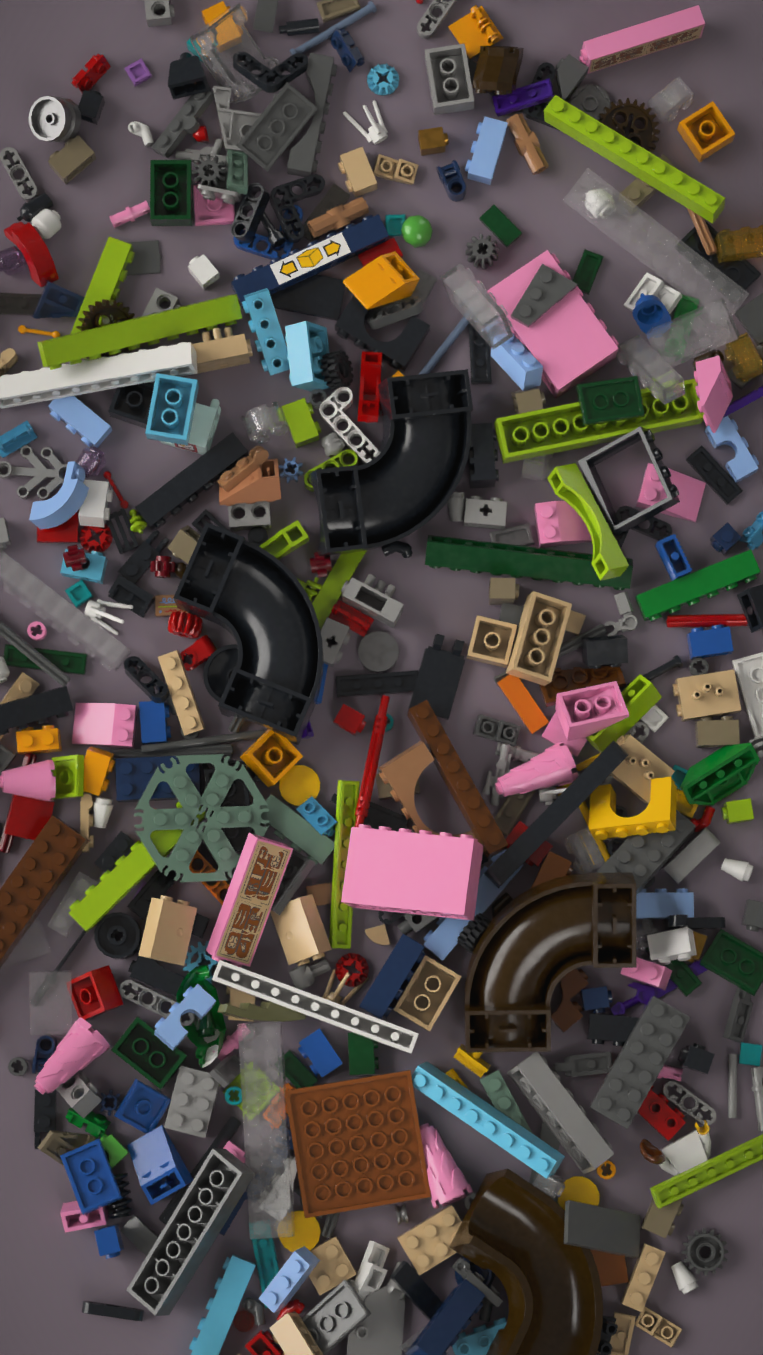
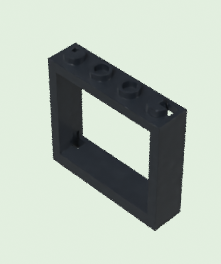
[578,426,680,536]

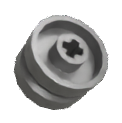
[28,96,81,143]

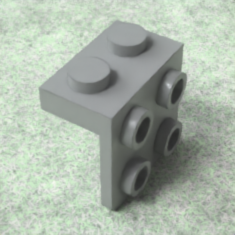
[197,170,242,205]

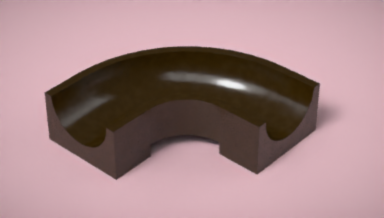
[464,873,636,1052]
[449,1169,603,1355]

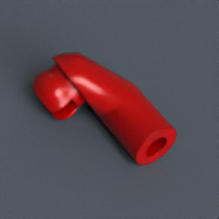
[689,806,715,832]

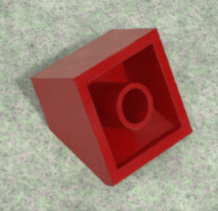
[66,965,124,1020]

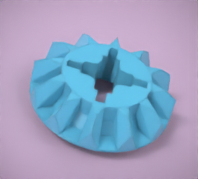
[367,63,399,96]

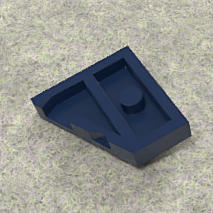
[32,281,85,319]

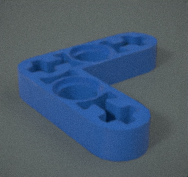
[233,205,303,260]

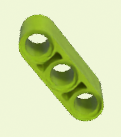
[304,449,358,492]

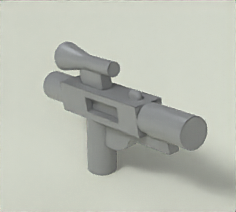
[175,138,226,171]
[482,743,512,806]

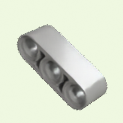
[663,827,721,884]

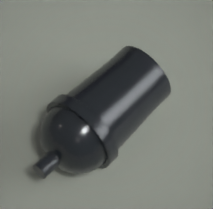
[17,192,53,222]

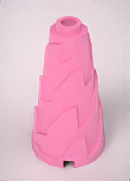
[494,742,578,797]
[34,1017,110,1095]
[420,1123,473,1209]

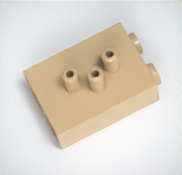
[192,327,253,374]
[672,670,741,722]
[610,735,675,804]
[270,894,332,967]
[138,895,197,966]

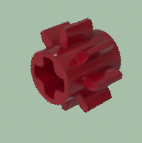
[63,545,87,571]
[310,552,332,578]
[150,556,176,578]

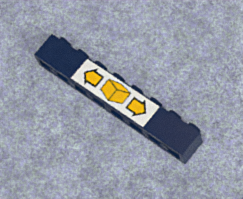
[231,214,389,308]

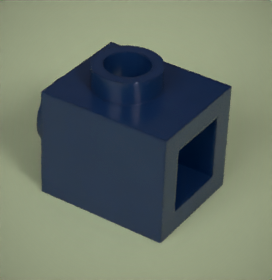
[710,522,741,555]
[581,986,613,1014]

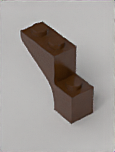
[551,968,589,1033]

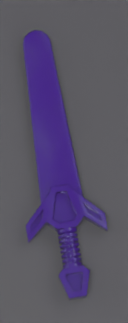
[610,959,708,1015]

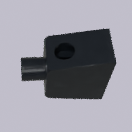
[168,52,210,100]

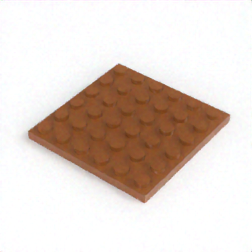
[284,1070,431,1218]

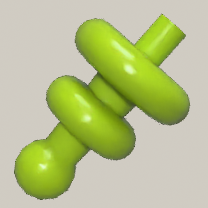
[129,509,147,534]
[305,577,322,602]

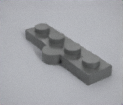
[151,90,214,158]

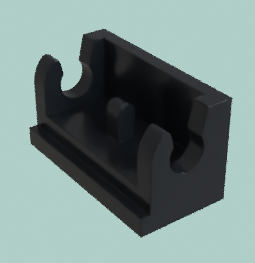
[108,575,155,618]

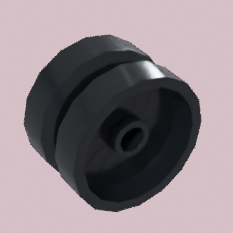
[94,912,142,959]

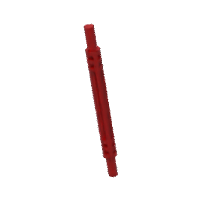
[355,695,390,827]

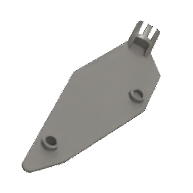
[347,1262,417,1355]

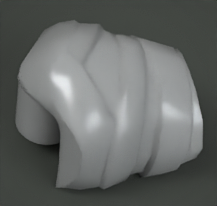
[320,431,345,457]

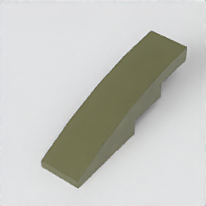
[217,1002,306,1022]

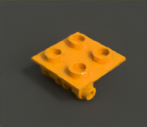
[448,5,503,59]

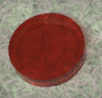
[233,1310,255,1332]

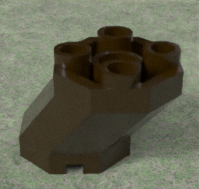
[473,46,524,95]

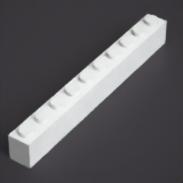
[0,342,197,409]
[212,960,419,1054]

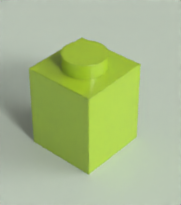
[721,798,754,824]

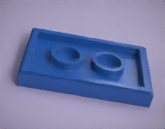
[60,1139,123,1215]

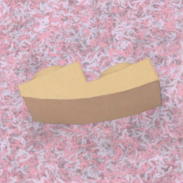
[373,154,419,185]
[634,1306,683,1348]

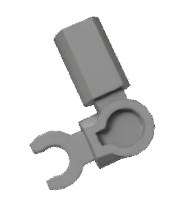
[604,591,638,636]

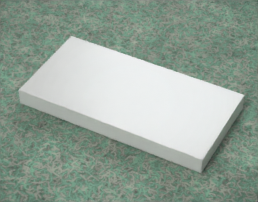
[732,652,763,738]

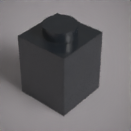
[78,90,105,125]

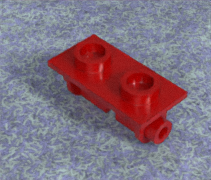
[71,54,111,94]
[328,600,374,637]

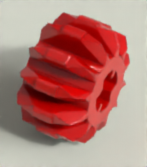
[168,611,203,639]

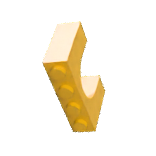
[589,777,677,840]

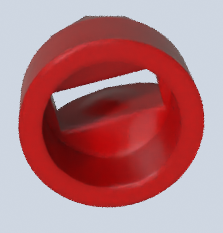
[193,125,208,142]

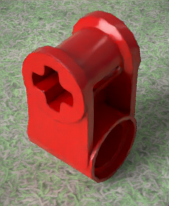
[180,635,217,671]

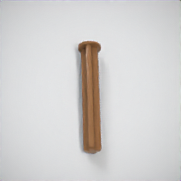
[687,208,717,255]

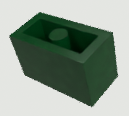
[348,1032,379,1075]

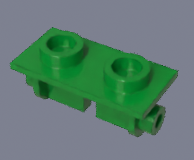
[65,1107,111,1138]

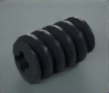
[106,1173,134,1219]

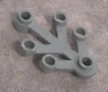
[0,445,67,500]

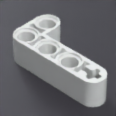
[319,387,378,464]

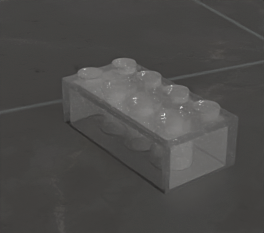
[440,263,513,350]
[646,297,740,371]

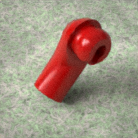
[276,1299,305,1320]

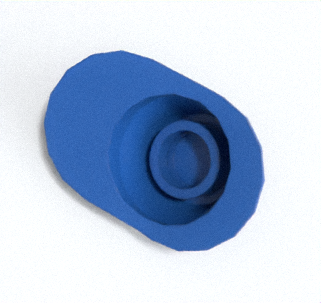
[632,293,672,336]

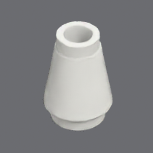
[93,797,114,828]
[721,858,754,882]
[671,1261,699,1295]

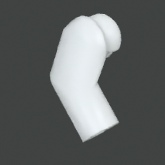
[128,121,154,147]

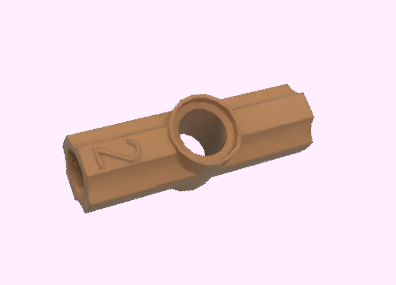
[506,113,549,175]
[307,197,369,238]

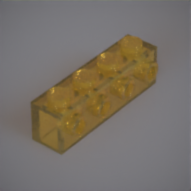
[714,225,763,263]

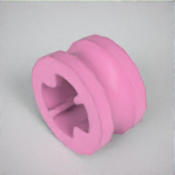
[27,621,47,641]

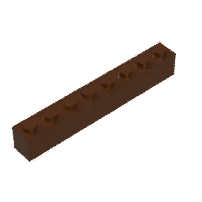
[407,700,508,859]

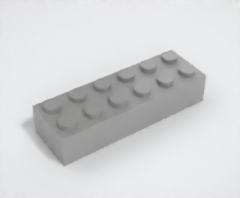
[507,1052,614,1174]

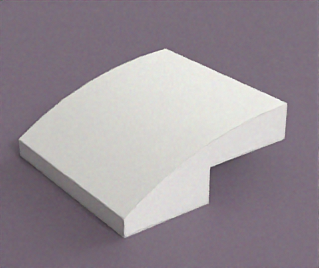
[624,272,683,314]

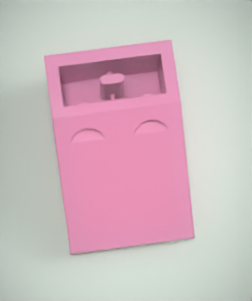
[694,356,733,433]

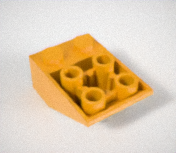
[343,251,420,310]

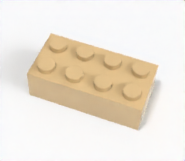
[506,591,572,686]

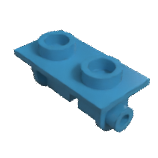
[0,420,38,458]
[739,511,763,551]
[296,796,337,836]

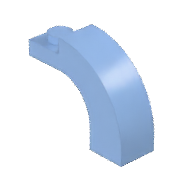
[29,461,89,529]

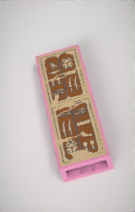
[579,5,705,74]
[206,833,293,968]

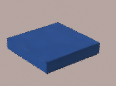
[114,1079,171,1134]

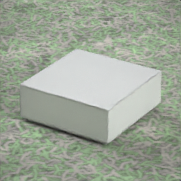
[640,705,669,733]

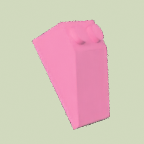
[636,463,706,522]
[534,501,592,548]
[555,681,629,741]
[72,703,138,749]

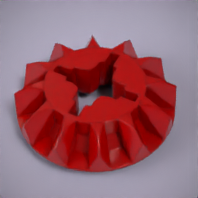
[79,524,112,553]
[335,953,369,987]

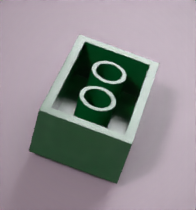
[150,160,193,226]
[111,1017,188,1089]

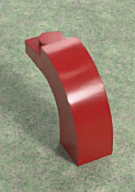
[4,222,59,288]
[357,351,382,423]

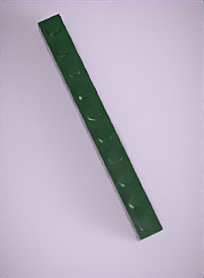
[425,535,633,590]

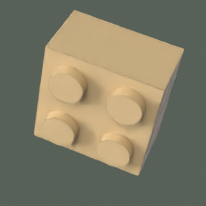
[467,615,517,668]
[309,1236,357,1295]

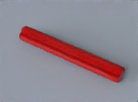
[666,614,748,627]

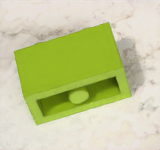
[281,398,321,448]

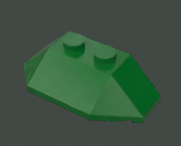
[680,743,760,805]

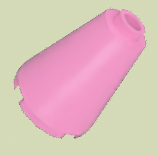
[0,760,56,801]

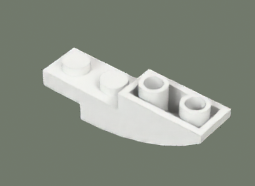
[349,1241,390,1302]

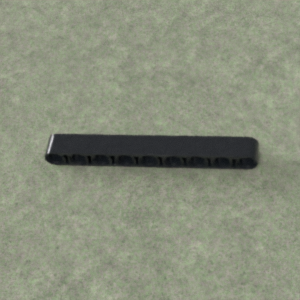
[484,741,629,888]

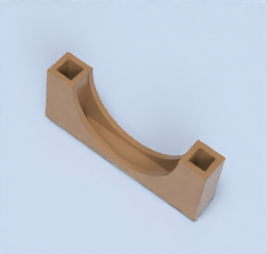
[379,741,476,839]

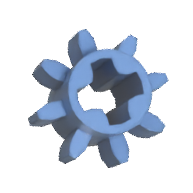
[279,457,304,483]

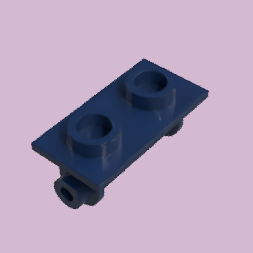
[330,28,365,72]

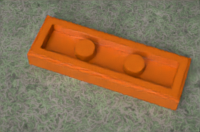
[497,674,549,734]

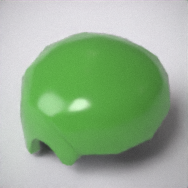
[401,215,433,248]

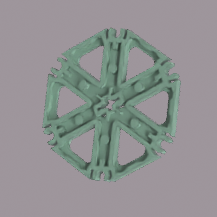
[134,754,269,882]

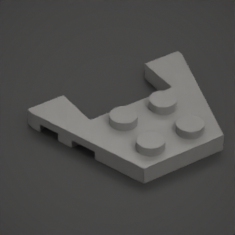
[213,86,277,152]

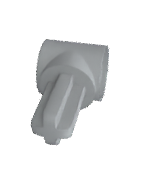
[288,959,330,990]

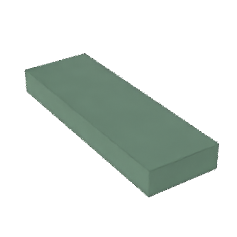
[226,149,248,195]

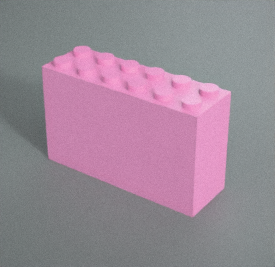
[486,250,619,399]
[341,824,484,921]

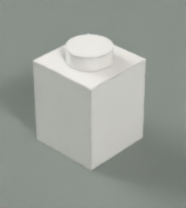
[188,254,220,290]

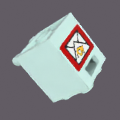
[160,399,221,455]

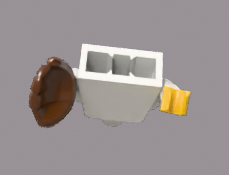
[640,1120,711,1176]

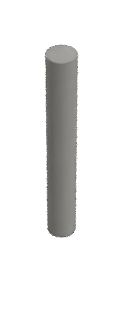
[728,1054,737,1118]

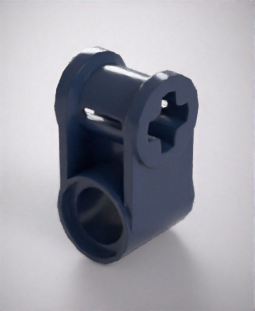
[436,160,466,202]
[32,1035,57,1074]

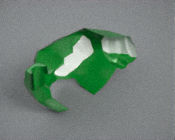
[176,965,226,1068]

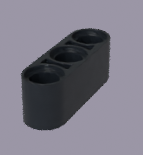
[231,183,270,244]

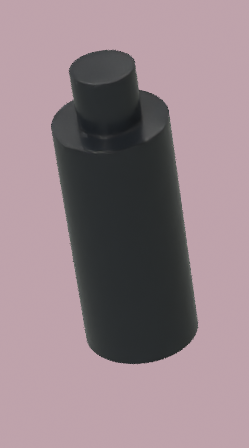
[279,18,320,36]

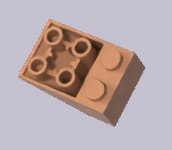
[219,458,281,506]

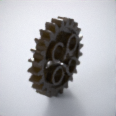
[598,98,660,152]
[76,299,135,360]

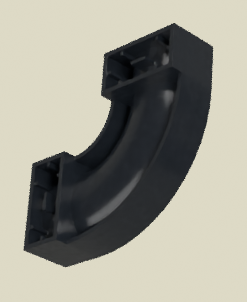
[308,369,473,556]
[173,522,324,745]

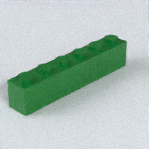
[635,549,761,622]

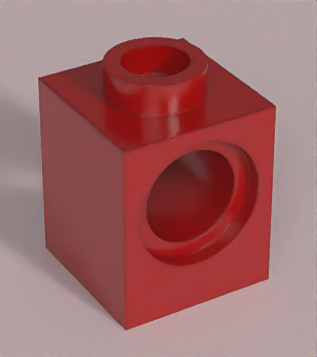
[333,704,367,736]

